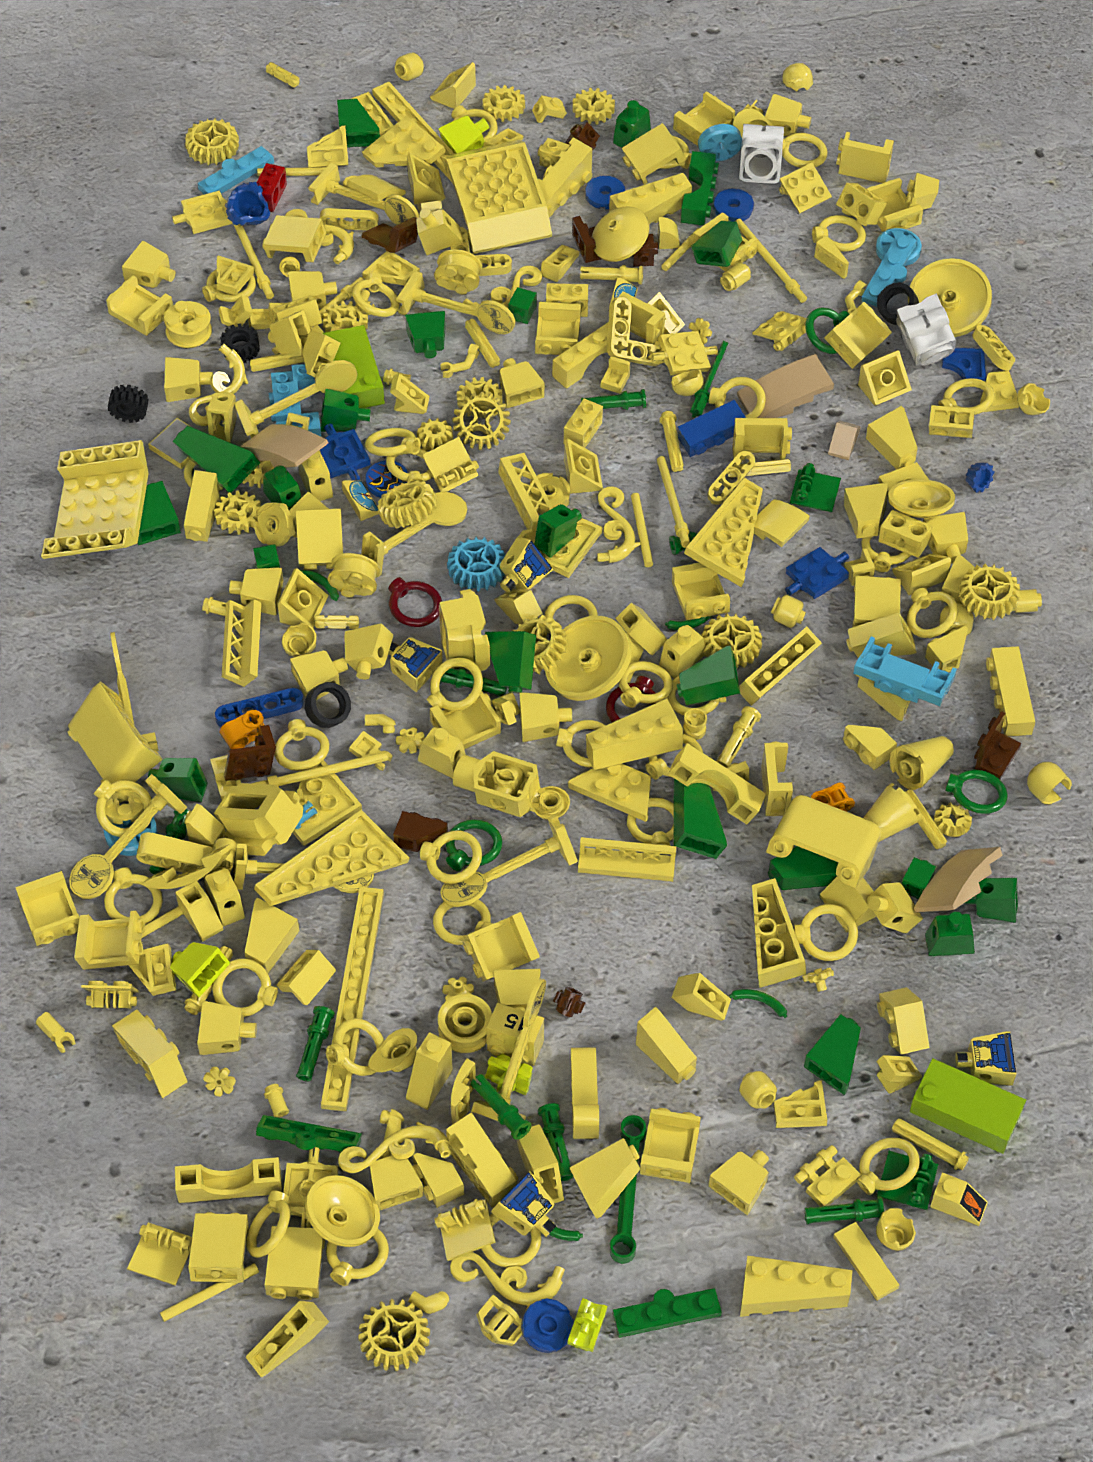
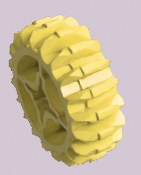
[185,118,239,166]
[452,391,511,450]
[377,480,437,529]
[958,563,1020,621]
[701,613,762,668]
[511,615,567,675]
[358,1298,430,1372]

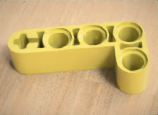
[136,832,237,878]
[571,1047,599,1139]

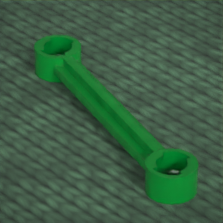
[610,1115,646,1264]

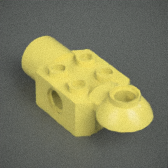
[453,751,570,820]

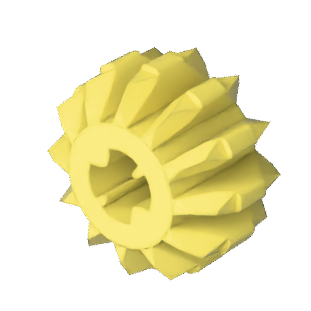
[417,418,453,451]

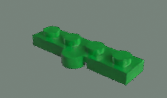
[256,1115,362,1153]
[612,1288,722,1338]

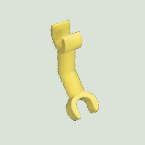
[845,280,867,314]
[440,343,480,378]

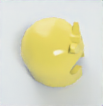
[1027,762,1072,804]

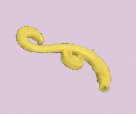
[285,209,354,265]
[463,266,542,308]
[189,344,248,427]
[597,487,641,563]
[338,1122,451,1173]
[450,1252,565,1311]

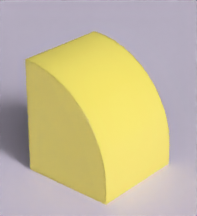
[657,217,680,249]

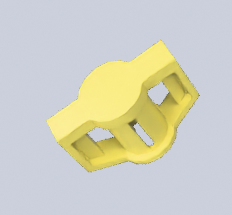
[476,1295,523,1346]

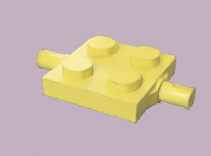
[172,190,232,234]
[650,331,718,376]
[283,1147,339,1228]

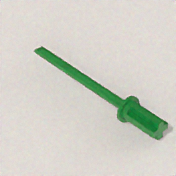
[689,340,729,418]

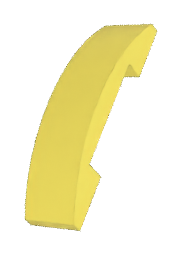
[143,844,233,889]

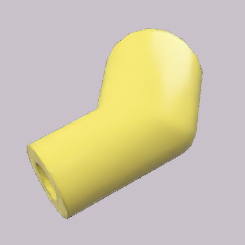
[408,1291,449,1314]

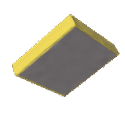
[148,418,191,469]

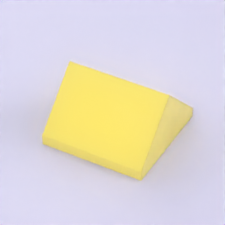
[430,62,476,109]
[407,153,445,204]
[858,350,912,405]
[564,438,603,494]
[892,553,951,595]
[278,568,329,627]
[820,877,876,932]

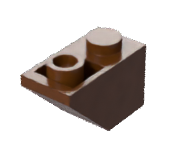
[393,811,448,852]

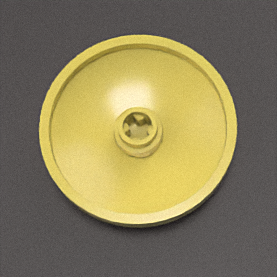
[908,258,992,337]
[545,616,632,701]

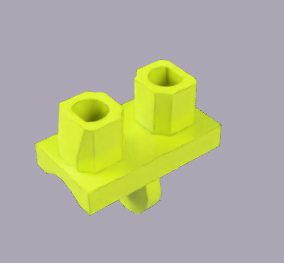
[485,1054,533,1095]
[567,1298,608,1352]

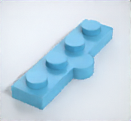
[198,146,274,194]
[862,232,917,307]

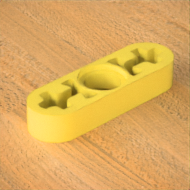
[319,208,379,231]
[972,325,1015,371]
[707,451,755,505]

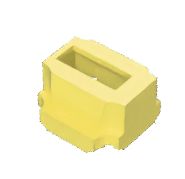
[439,589,490,671]
[214,783,303,856]

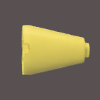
[889,736,954,790]
[863,783,922,843]

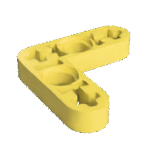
[450,227,512,276]
[607,297,664,366]

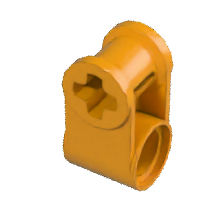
[219,710,264,749]
[811,782,855,812]

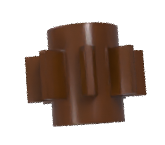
[553,987,586,1017]

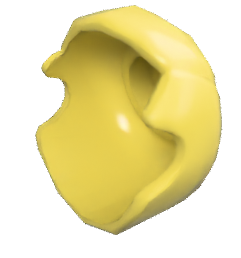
[782,63,813,91]
[671,369,704,396]
[1017,383,1050,415]
[939,604,974,636]
[282,622,317,657]
[876,1208,916,1251]

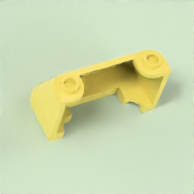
[67,681,163,784]
[766,795,881,888]

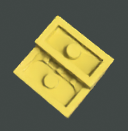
[348,175,406,202]
[754,499,810,547]
[451,1058,476,1125]

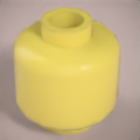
[395,52,424,81]
[771,595,806,628]
[739,1071,777,1109]

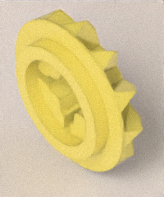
[934,802,972,837]

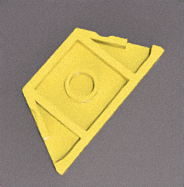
[568,764,651,822]

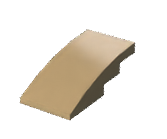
[737,354,834,418]
[240,424,328,468]
[914,847,1003,912]

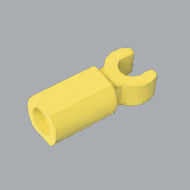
[36,1012,76,1053]

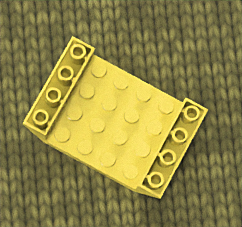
[442,140,552,254]
[41,440,149,559]

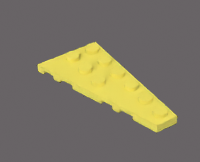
[254,810,410,906]

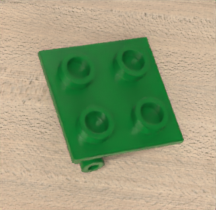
[790,463,841,512]
[877,1150,939,1210]

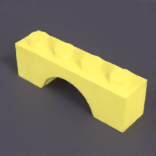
[552,322,624,389]
[668,743,766,825]
[175,1157,282,1203]

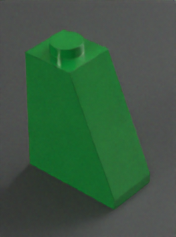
[337,99,380,148]
[691,221,742,267]
[138,481,181,546]
[485,631,536,694]
[677,645,740,706]
[768,846,839,890]
[804,1014,861,1095]

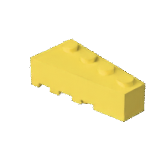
[538,138,592,217]
[609,173,692,224]
[586,699,683,770]
[752,878,806,988]
[740,1255,853,1317]

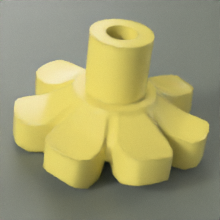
[689,318,712,345]
[396,727,425,754]
[802,968,834,992]
[443,977,474,1001]
[203,1067,236,1097]

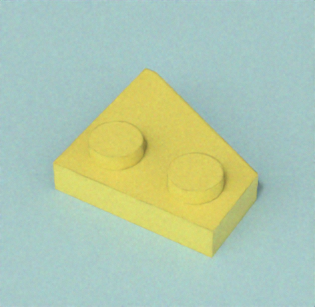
[307,126,348,168]
[362,251,420,286]
[217,255,254,296]
[980,371,1019,412]
[128,943,176,996]
[773,1080,827,1128]

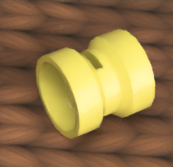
[683,708,707,740]

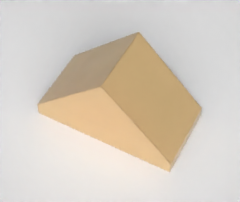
[828,421,861,460]

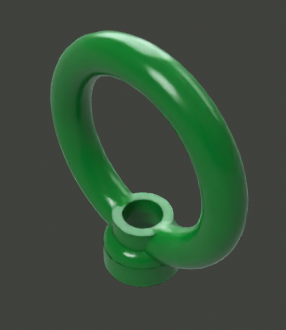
[805,307,850,354]
[945,770,1008,814]
[446,819,503,872]

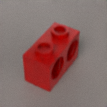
[256,163,287,212]

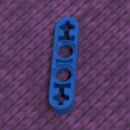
[215,688,304,727]

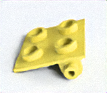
[779,163,832,214]
[752,311,806,351]
[422,437,479,492]
[81,981,139,1009]
[434,1199,496,1261]
[127,1223,192,1286]

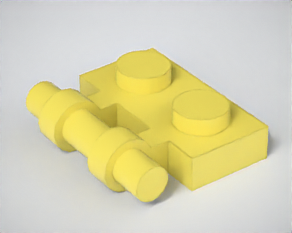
[794,1145,861,1207]

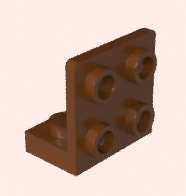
[572,216,601,263]
[361,217,418,253]
[974,711,1022,780]
[224,725,276,781]

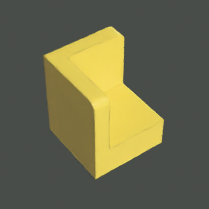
[844,548,875,586]

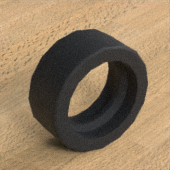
[877,282,919,325]
[304,682,351,728]

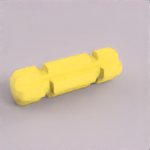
[266,62,300,88]
[315,615,359,629]

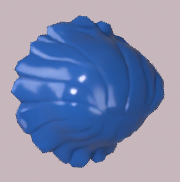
[225,182,270,226]

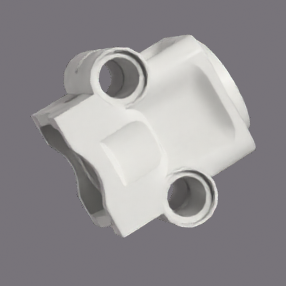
[739,124,784,184]
[896,293,956,365]

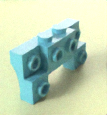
[269,364,321,436]
[853,636,957,706]

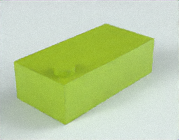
[323,325,385,408]
[909,1058,1026,1154]

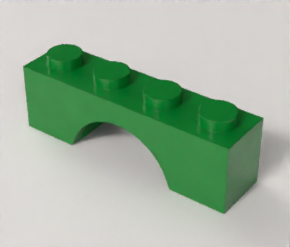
[681,151,719,226]

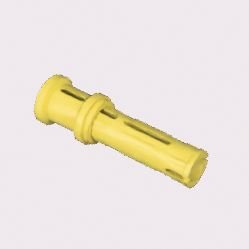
[580,265,643,285]
[716,706,761,768]

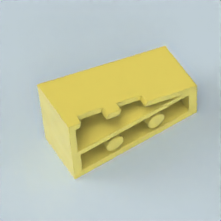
[112,1010,188,1098]
[446,1112,518,1208]

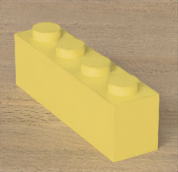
[739,626,822,706]
[986,646,1035,736]

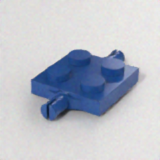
[320,424,371,481]
[785,547,849,599]

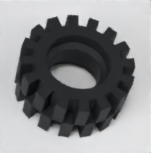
[220,324,260,363]
[107,384,149,423]

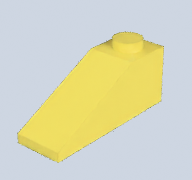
[246,1301,329,1377]

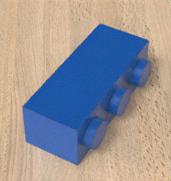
[678,400,746,457]

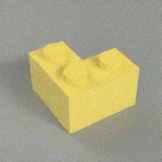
[877,987,930,1055]

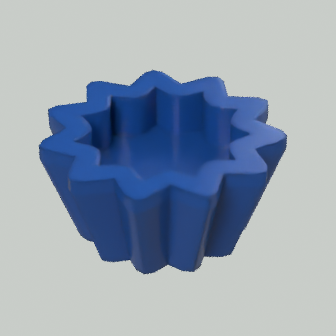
[966,463,995,493]

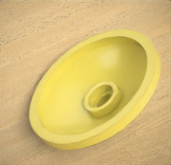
[592,206,649,262]
[888,479,955,518]
[305,1175,380,1247]

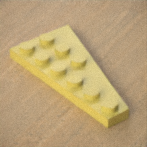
[684,478,763,587]

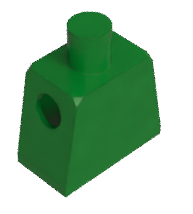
[613,100,651,148]
[405,311,446,359]
[320,389,371,432]
[263,465,301,510]
[534,504,582,558]
[148,758,208,803]
[963,878,1018,923]
[925,912,975,956]

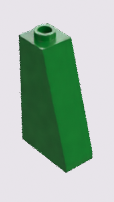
[173,426,260,493]
[673,778,727,859]

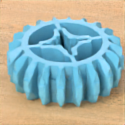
[447,536,506,592]

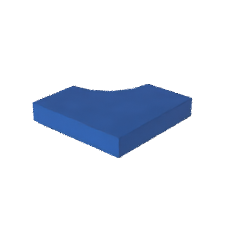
[942,348,986,382]

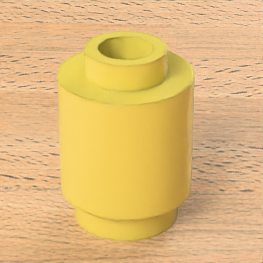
[720,262,751,291]
[1012,589,1042,613]

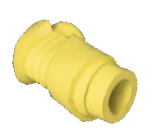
[379,1109,404,1141]

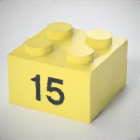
[486,1003,544,1066]

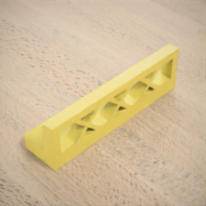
[498,453,553,531]
[222,599,261,687]
[578,837,676,882]

